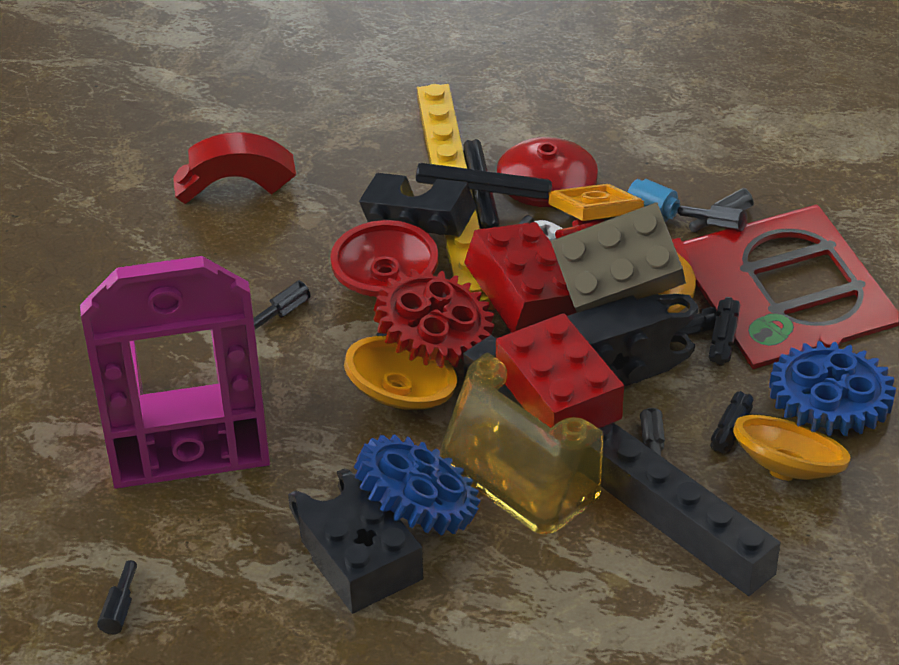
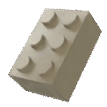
[551,202,686,313]

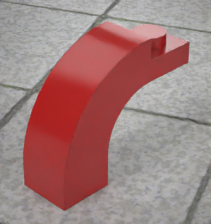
[173,132,296,204]

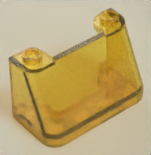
[441,352,603,534]

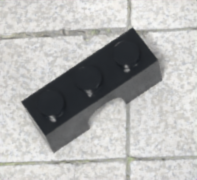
[359,173,477,237]

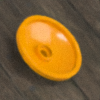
[344,336,457,410]
[733,415,851,481]

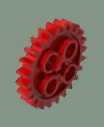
[373,268,495,368]

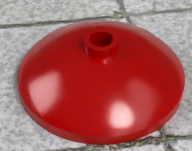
[497,137,598,207]
[331,220,438,298]

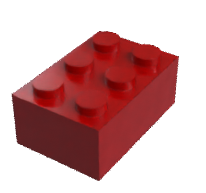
[464,222,577,332]
[496,313,624,447]

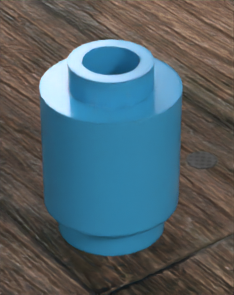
[628,179,680,222]

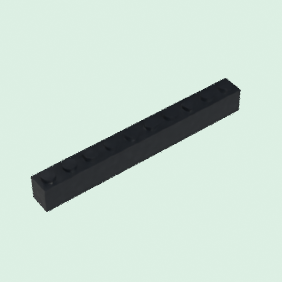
[463,335,781,596]

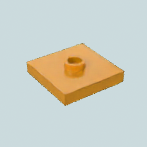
[549,184,644,221]

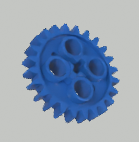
[769,341,896,436]
[354,435,480,535]

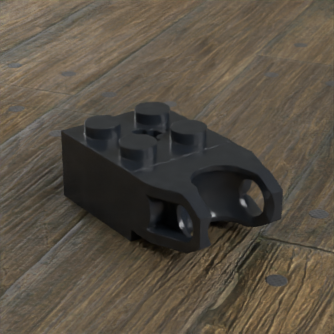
[567,294,698,386]
[288,468,424,614]

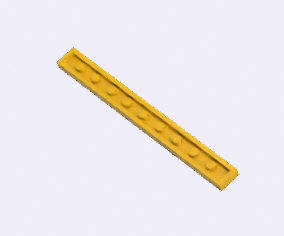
[417,84,495,310]

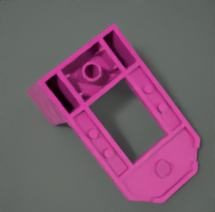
[80,256,270,489]

